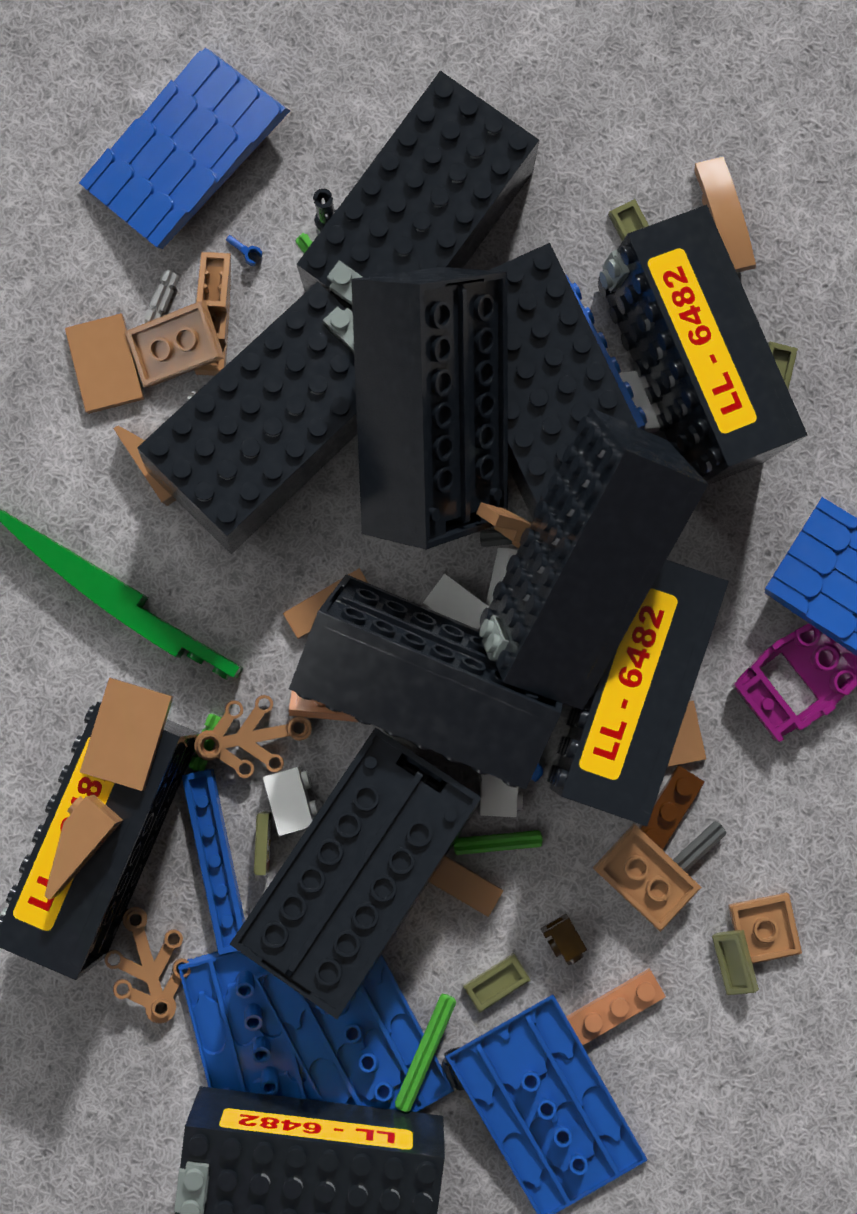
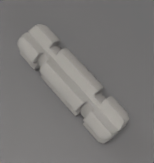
[144,270,179,323]

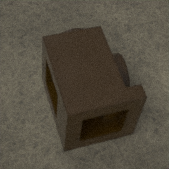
[540,914,587,965]

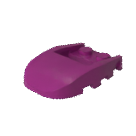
[732,623,857,742]

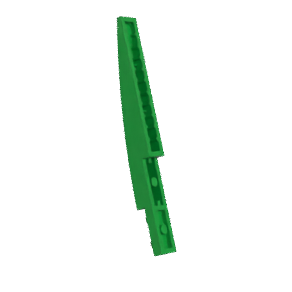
[0,509,243,680]

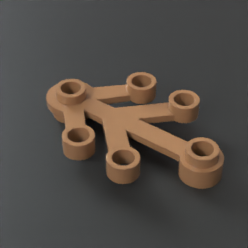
[194,695,312,778]
[104,907,191,1023]

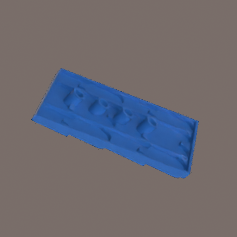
[79,48,290,249]
[765,497,857,656]
[178,951,319,1101]
[253,955,454,1112]
[445,994,648,1214]

